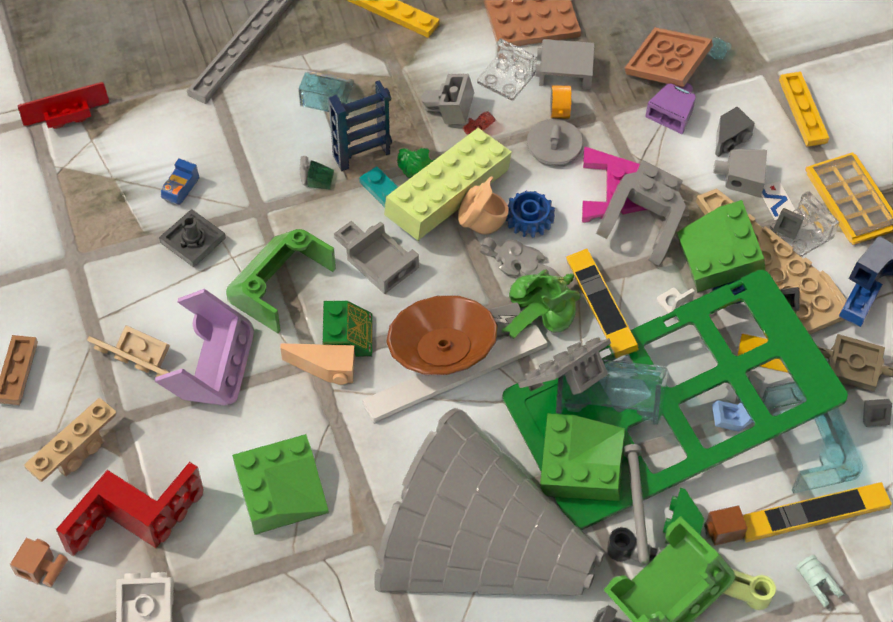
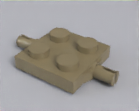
[817,334,893,392]

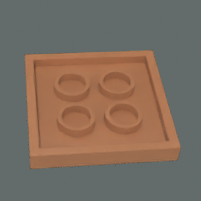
[625,27,713,87]

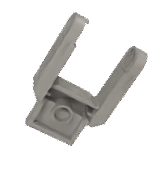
[596,160,686,265]

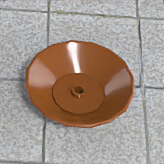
[386,296,498,375]

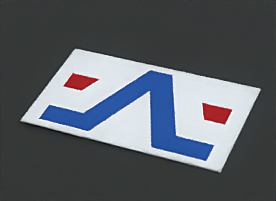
[761,181,797,220]

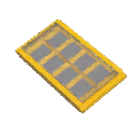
[805,152,893,245]

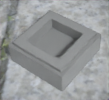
[334,221,364,248]

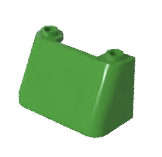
[603,516,735,622]

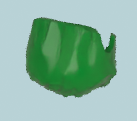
[397,148,436,179]

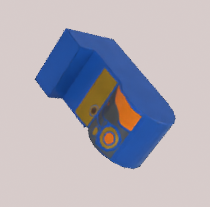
[161,158,199,205]

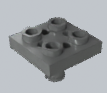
[159,209,226,267]

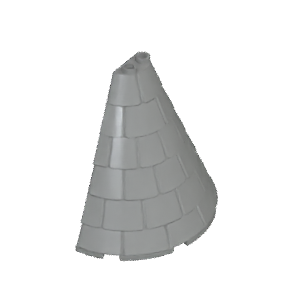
[374,408,605,595]

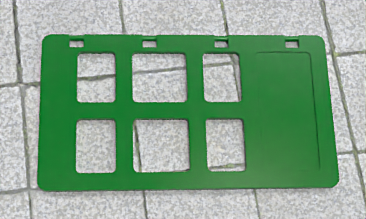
[502,270,848,530]

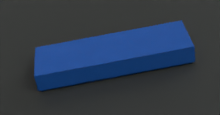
[839,281,883,327]

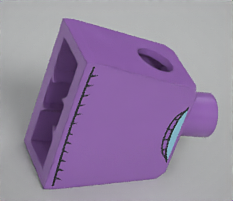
[645,83,696,134]

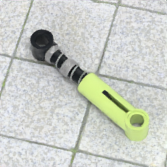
[607,527,776,610]

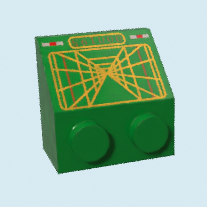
[322,301,373,357]

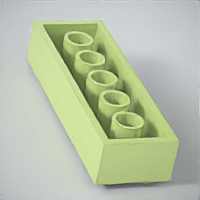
[384,128,512,240]

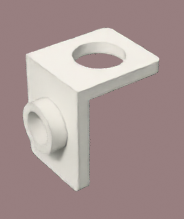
[656,288,695,319]

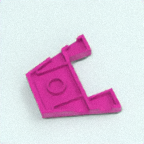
[582,147,648,223]

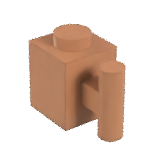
[10,538,68,587]

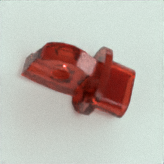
[462,111,496,135]

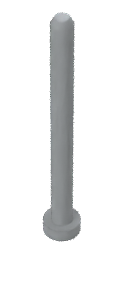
[623,444,649,564]

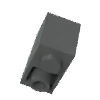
[715,106,755,157]

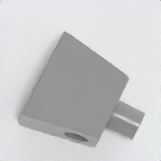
[713,149,767,197]

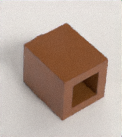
[704,505,748,546]

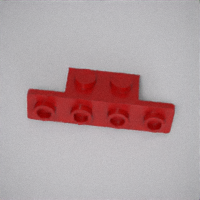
[17,82,109,129]

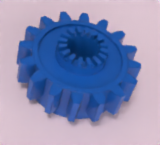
[506,191,555,238]

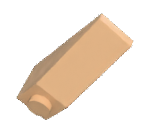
[280,343,355,385]

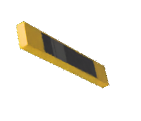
[566,248,639,358]
[743,482,892,542]

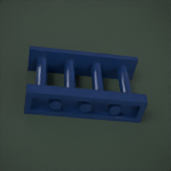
[328,80,392,172]

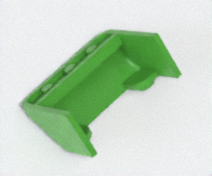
[226,229,336,333]

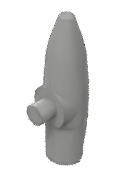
[300,156,310,186]

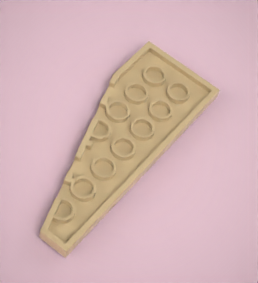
[696,188,847,334]

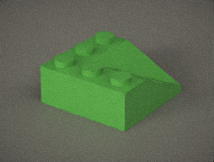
[677,200,766,293]
[540,414,625,501]
[232,434,329,535]

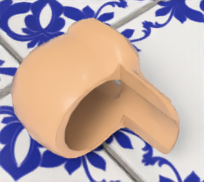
[458,176,509,235]

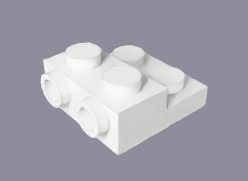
[116,572,174,622]

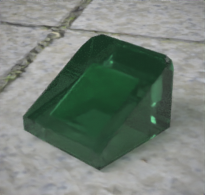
[307,160,334,190]

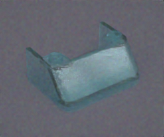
[556,360,668,425]
[762,382,863,494]

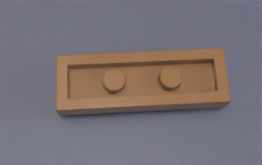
[0,335,38,405]

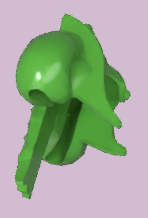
[501,269,581,339]

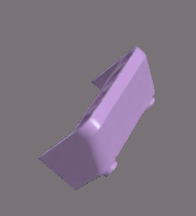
[155,289,254,406]

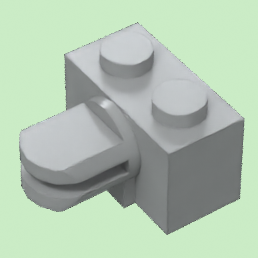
[421,74,475,124]

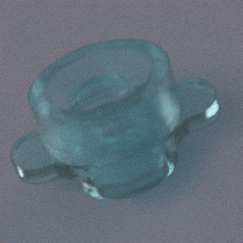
[709,37,731,59]

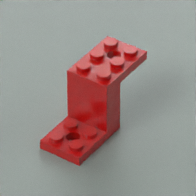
[56,461,204,557]

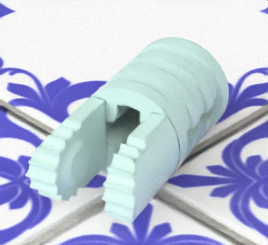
[796,555,844,607]

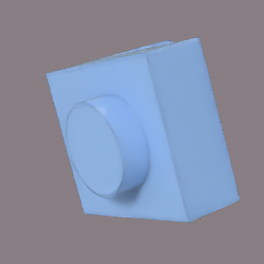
[712,400,753,432]

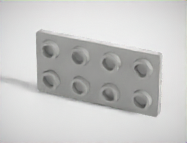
[518,337,611,395]

